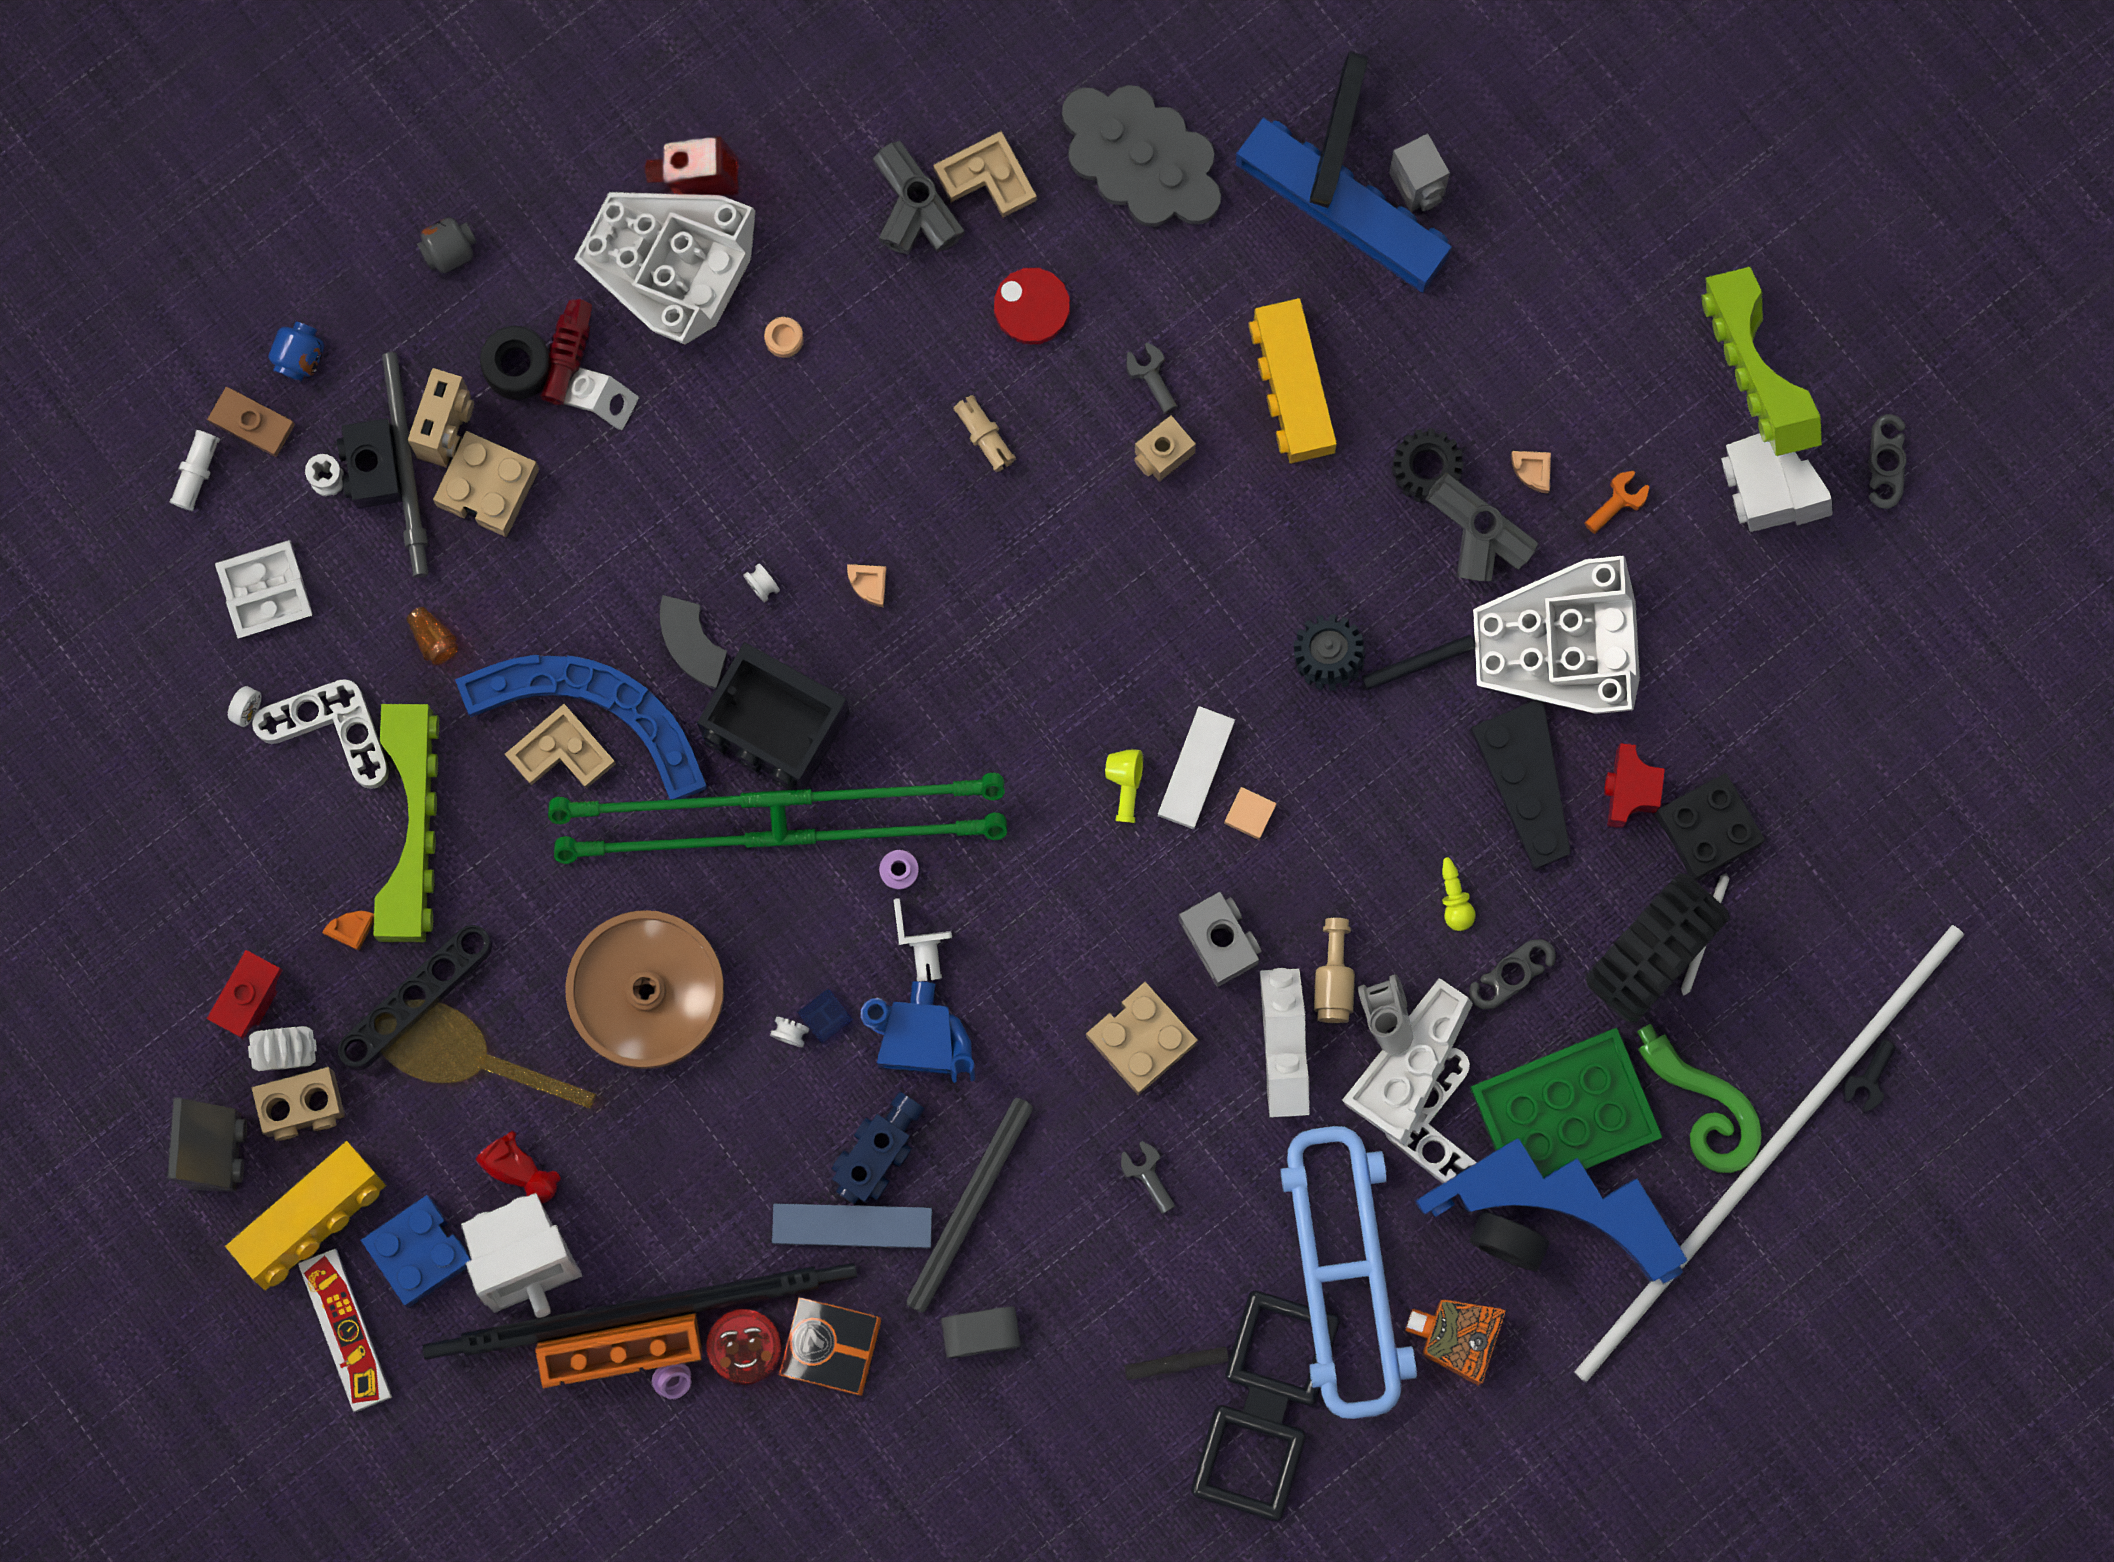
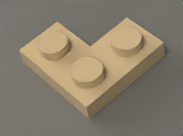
[933,131,1037,217]
[505,704,616,789]

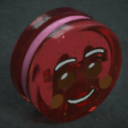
[707,1309,782,1385]

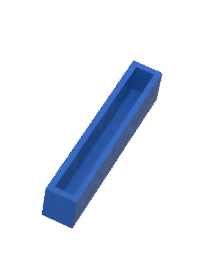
[1235,118,1452,293]

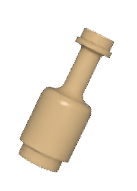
[1314,918,1355,1023]

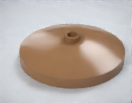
[565,910,724,1069]

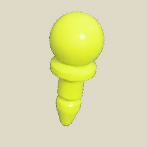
[1442,857,1476,931]

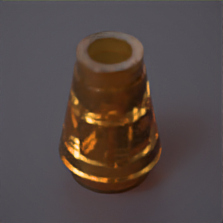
[406,607,459,665]

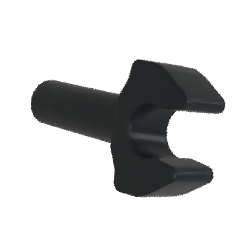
[1843,1040,1896,1113]

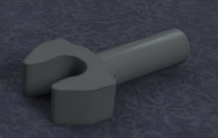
[1126,343,1177,414]
[1121,1141,1175,1214]

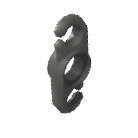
[1868,414,1906,509]
[1469,939,1556,1010]

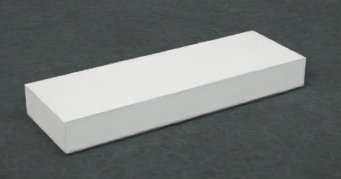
[1158,706,1235,829]

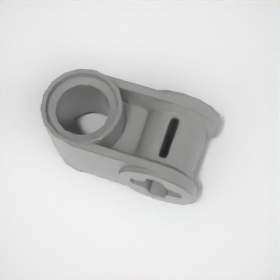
[1358,974,1413,1055]

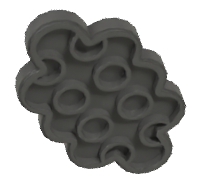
[1062,85,1221,227]

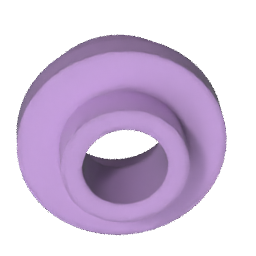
[879,850,919,890]
[652,1363,691,1399]

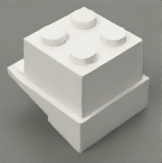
[1721,433,1832,532]
[462,1193,582,1318]

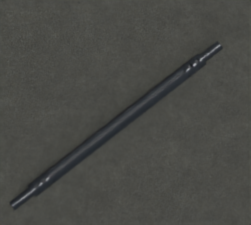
[422,1263,857,1360]

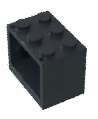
[697,642,850,790]

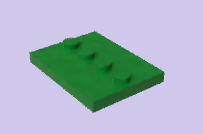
[1470,1028,1662,1178]

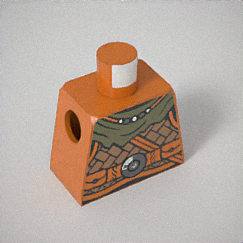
[1405,1300,1506,1385]

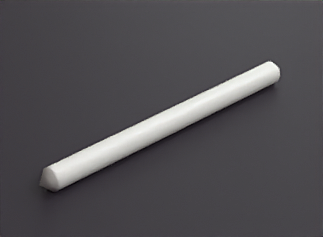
[1681,873,1729,995]

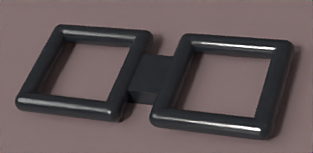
[1191,1290,1340,1521]

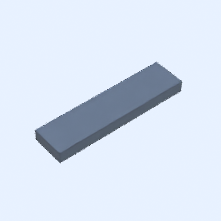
[772,1204,932,1249]

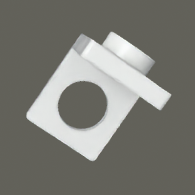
[565,368,639,430]

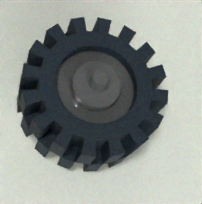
[1294,614,1365,691]

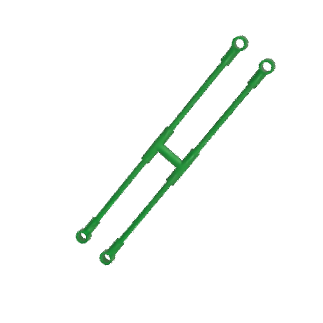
[548,773,1007,864]

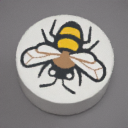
[228,686,261,727]

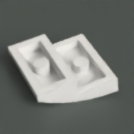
[215,540,313,638]

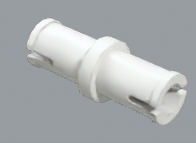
[169,430,220,511]

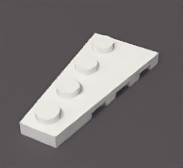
[1342,978,1473,1147]

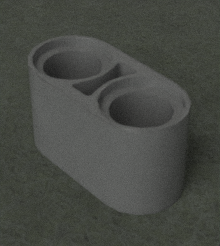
[941,1307,1021,1358]

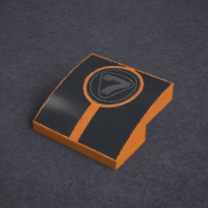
[779,1298,882,1396]

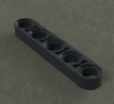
[1309,51,1368,208]
[338,925,492,1071]

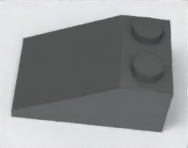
[168,1098,247,1192]

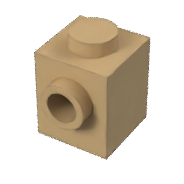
[1134,415,1196,482]

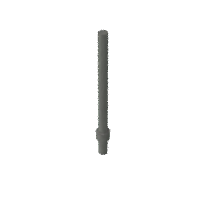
[382,352,429,578]

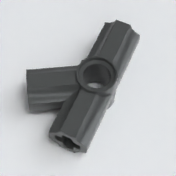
[873,140,965,255]
[1426,473,1538,581]

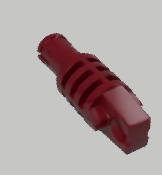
[540,299,592,405]

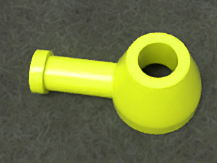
[1105,749,1143,823]

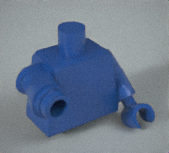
[861,981,975,1083]

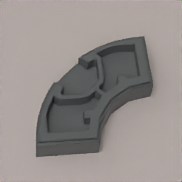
[660,595,728,690]

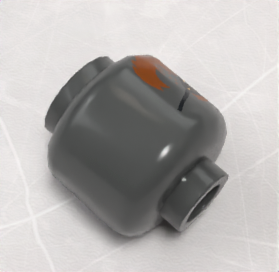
[417,217,477,274]

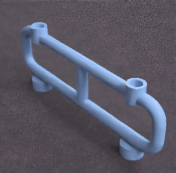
[1280,1126,1417,1419]

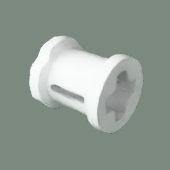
[305,454,344,496]

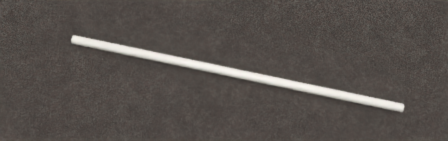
[1574,925,1964,1382]

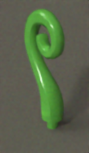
[1637,1024,1762,1173]

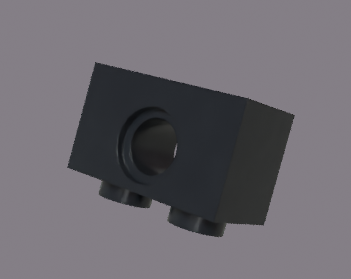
[337,418,402,509]

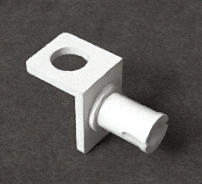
[894,898,952,981]

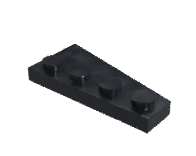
[1470,700,1571,871]

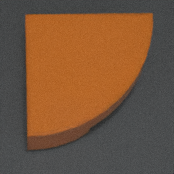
[322,911,374,951]

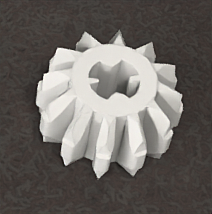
[248,1026,317,1071]

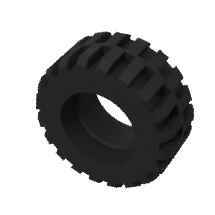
[1585,873,1730,1023]

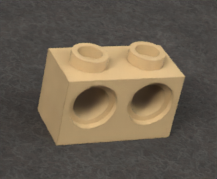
[252,1067,345,1141]

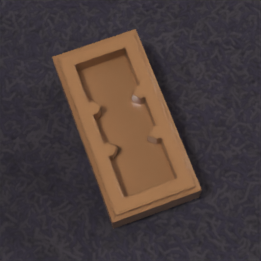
[207,387,295,457]

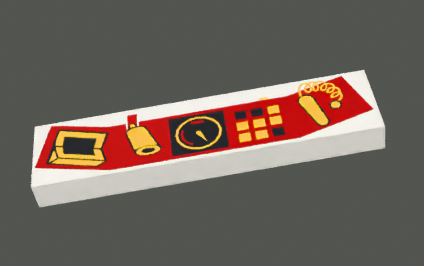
[298,1249,392,1412]

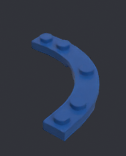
[455,655,708,800]

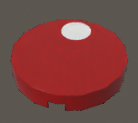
[994,268,1069,344]

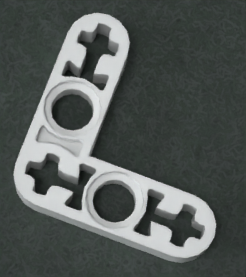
[252,679,389,789]
[1385,1048,1477,1184]

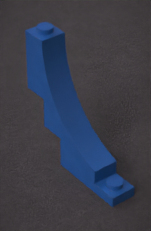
[1415,1138,1688,1284]

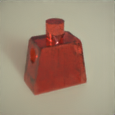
[645,137,738,195]

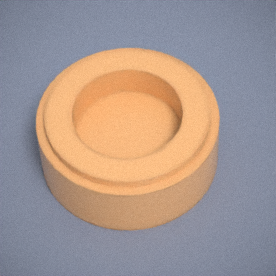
[764,317,803,358]

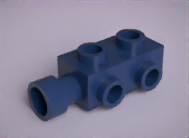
[831,1091,925,1205]

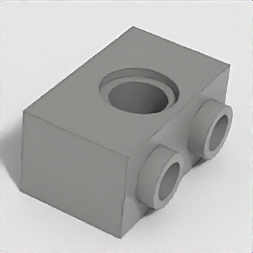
[1389,134,1450,212]
[1178,892,1261,987]

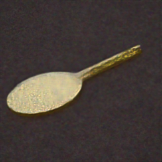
[375,1000,596,1108]

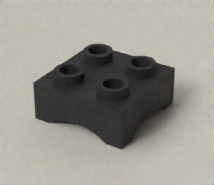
[1655,773,1765,881]

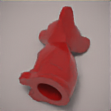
[476,1131,561,1204]

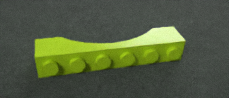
[1701,267,1822,456]
[374,704,439,942]

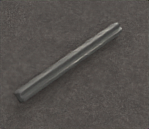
[906,1097,1033,1313]

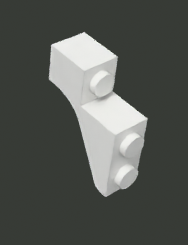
[1260,968,1309,1117]

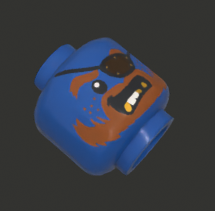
[269,321,325,381]

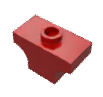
[1604,743,1665,828]
[207,950,282,1039]

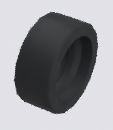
[1469,1212,1550,1271]

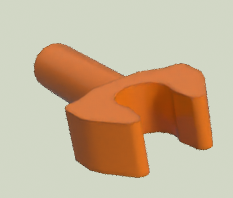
[1584,471,1649,534]

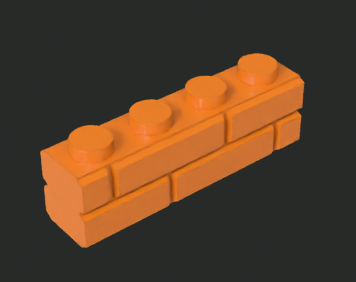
[536,1313,702,1388]

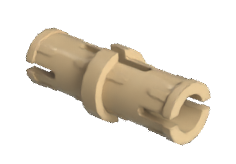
[953,395,1016,472]

